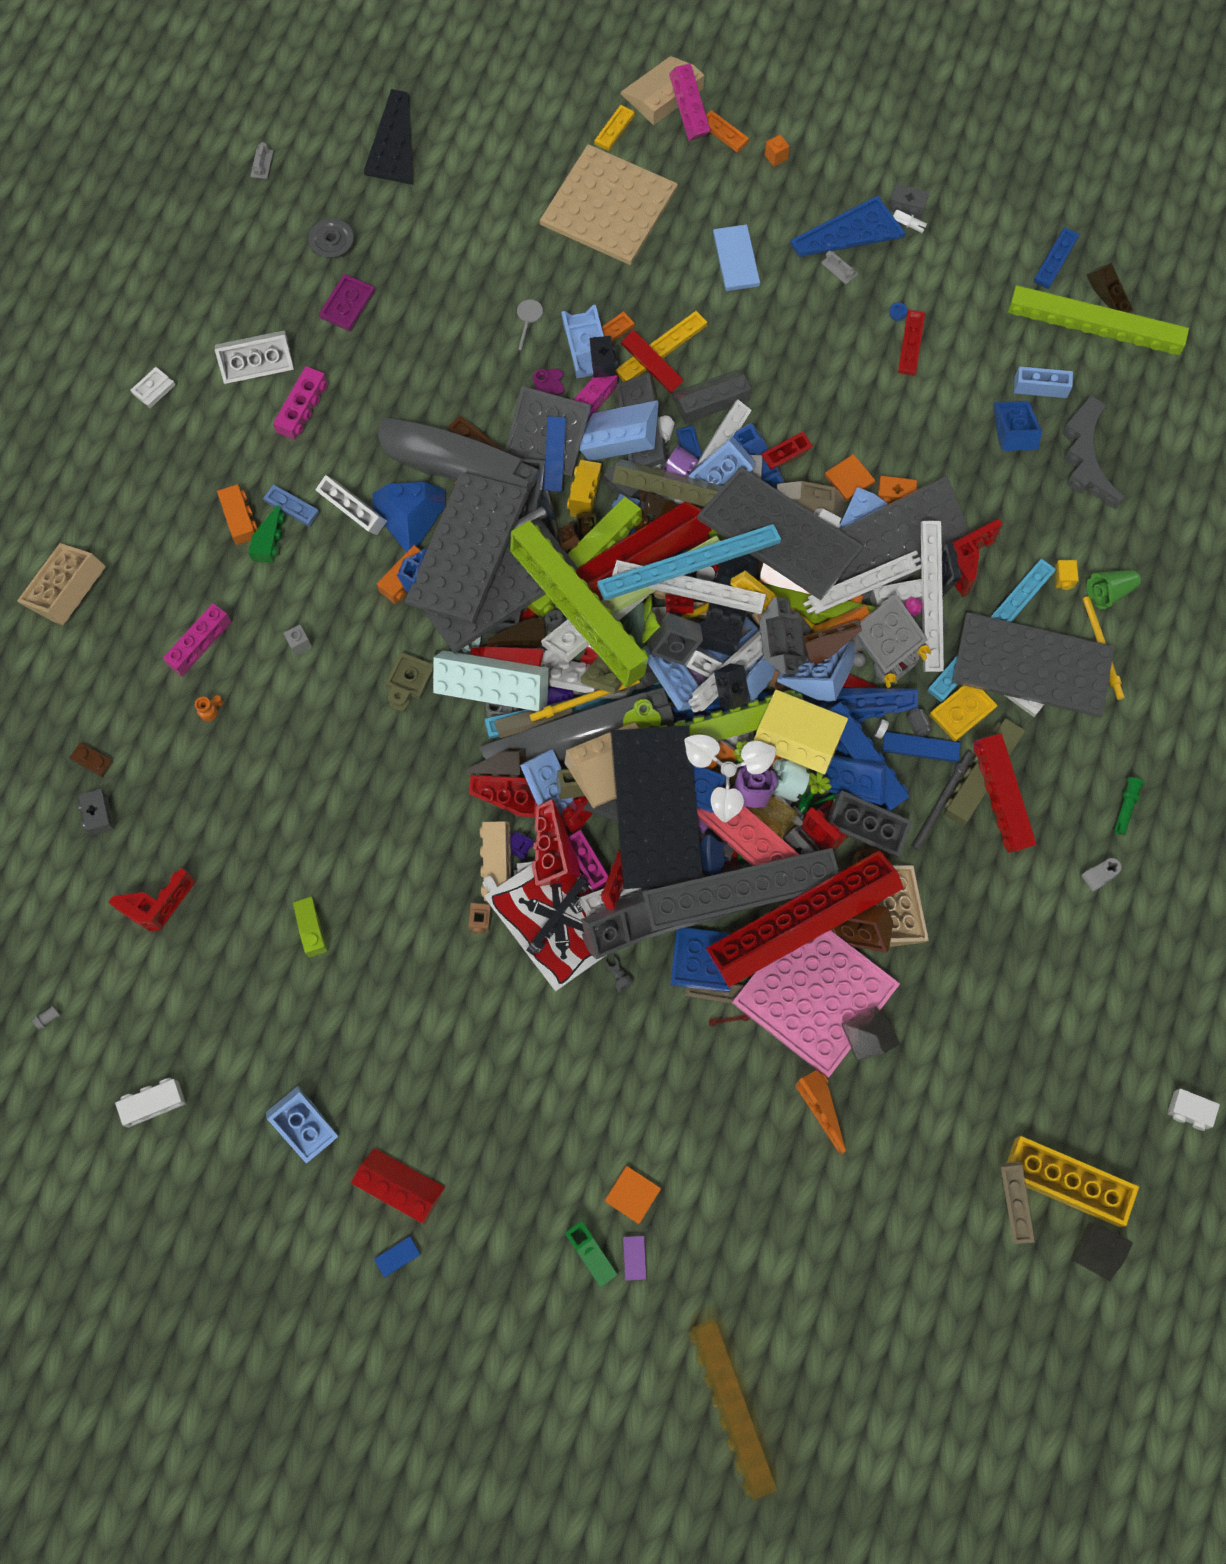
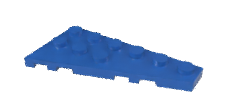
[790,196,906,257]

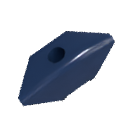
[700,835,729,877]

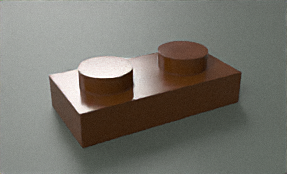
[69,743,113,778]

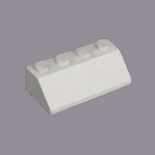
[215,330,294,384]

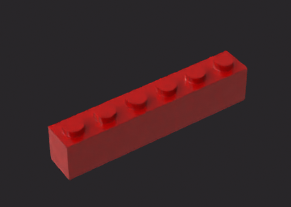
[973,733,1037,853]

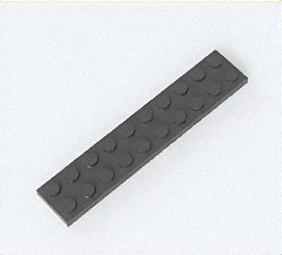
[642,848,839,932]

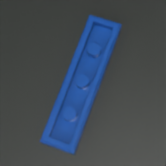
[1033,227,1080,289]
[544,416,567,491]
[882,732,960,763]

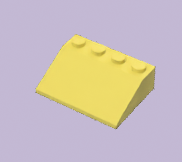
[753,690,849,774]

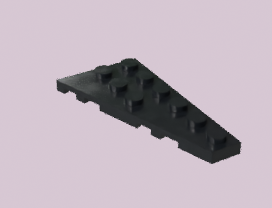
[364,89,413,185]

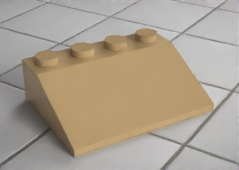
[621,56,704,125]
[17,543,106,625]
[565,722,638,808]
[876,866,929,947]

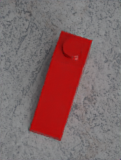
[761,431,813,470]

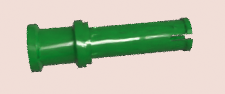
[1114,777,1145,836]

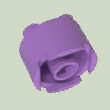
[662,445,698,477]
[733,765,777,808]

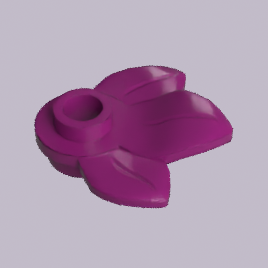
[533,369,564,395]

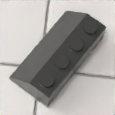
[671,370,751,424]
[828,791,913,857]

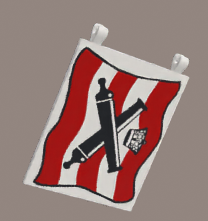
[483,864,607,992]

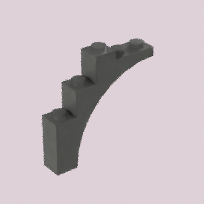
[1062,395,1125,510]

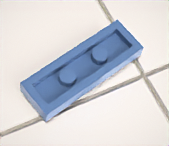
[263,484,319,527]

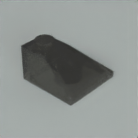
[841,1006,900,1060]

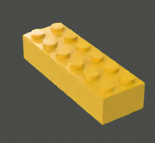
[1001,1136,1139,1227]

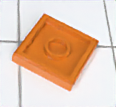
[824,454,875,502]
[604,1166,661,1224]

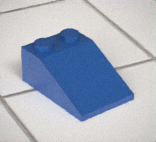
[993,401,1042,451]

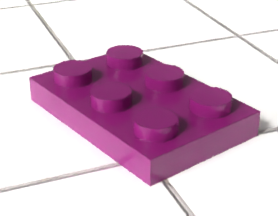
[318,274,375,331]

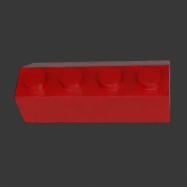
[351,1148,445,1225]

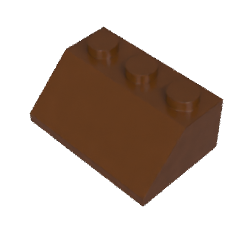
[832,905,893,953]

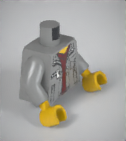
[873,645,931,688]

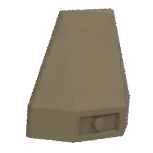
[776,481,845,522]

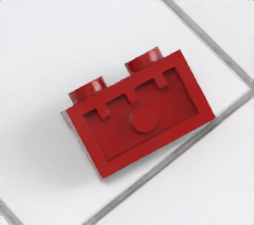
[665,593,694,615]
[561,796,593,836]

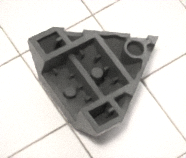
[759,597,812,675]

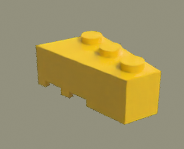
[567,460,602,517]

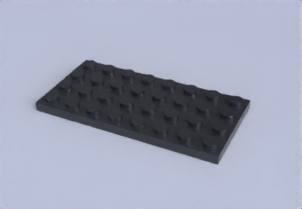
[610,725,703,889]

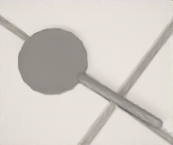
[517,300,543,350]

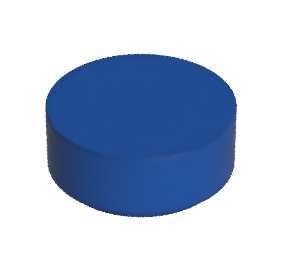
[889,302,908,321]

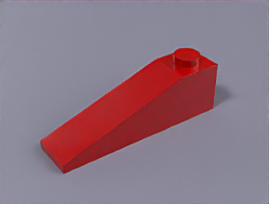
[470,647,544,667]
[469,775,538,818]
[532,800,581,887]

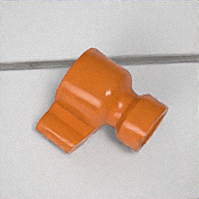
[195,695,224,722]

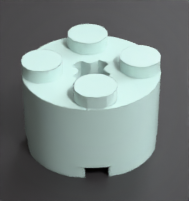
[773,758,810,802]

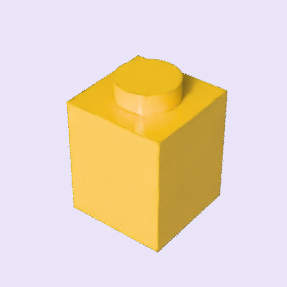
[1054,560,1079,590]

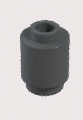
[907,708,932,737]

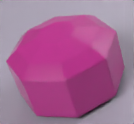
[904,597,923,616]

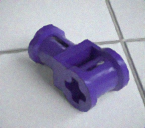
[510,832,534,860]

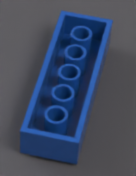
[829,702,909,811]

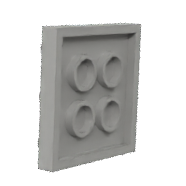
[856,594,928,674]

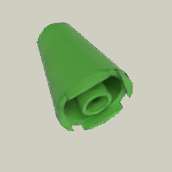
[1086,570,1141,609]

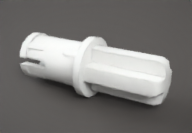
[893,210,927,234]

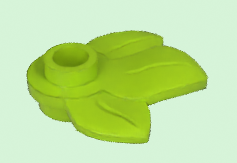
[623,699,661,728]

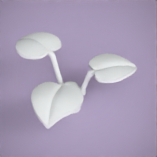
[684,735,776,822]

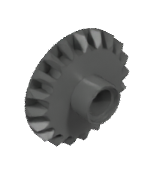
[308,218,354,259]

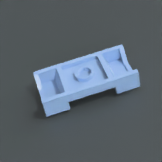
[561,305,604,379]

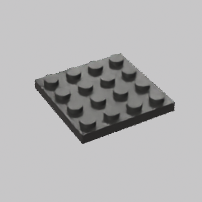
[505,386,592,476]

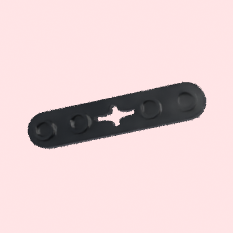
[526,874,590,955]

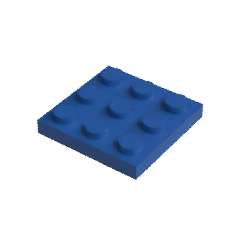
[670,928,732,992]

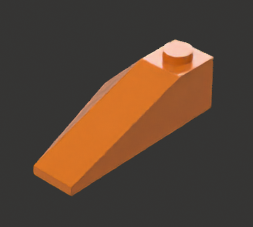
[795,1070,846,1155]

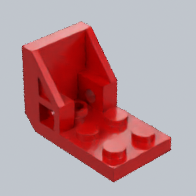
[951,519,1003,597]
[801,799,849,852]
[108,868,196,932]

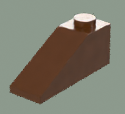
[802,620,862,664]

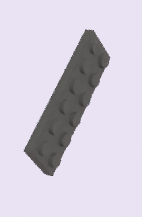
[616,373,667,467]

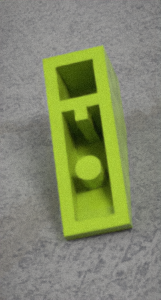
[293,896,328,958]

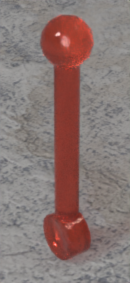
[709,1013,750,1026]

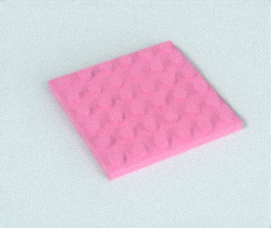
[732,930,900,1078]

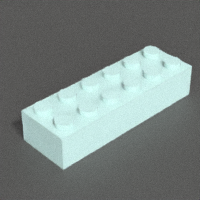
[433,650,549,711]

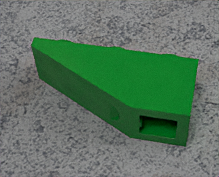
[248,505,285,563]
[565,1221,617,1288]

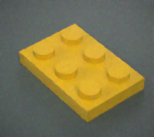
[929,685,998,742]

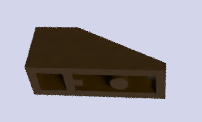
[639,492,678,518]
[488,618,546,648]

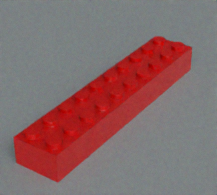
[706,851,904,987]

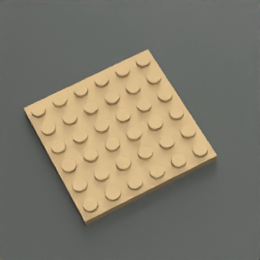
[540,144,678,265]

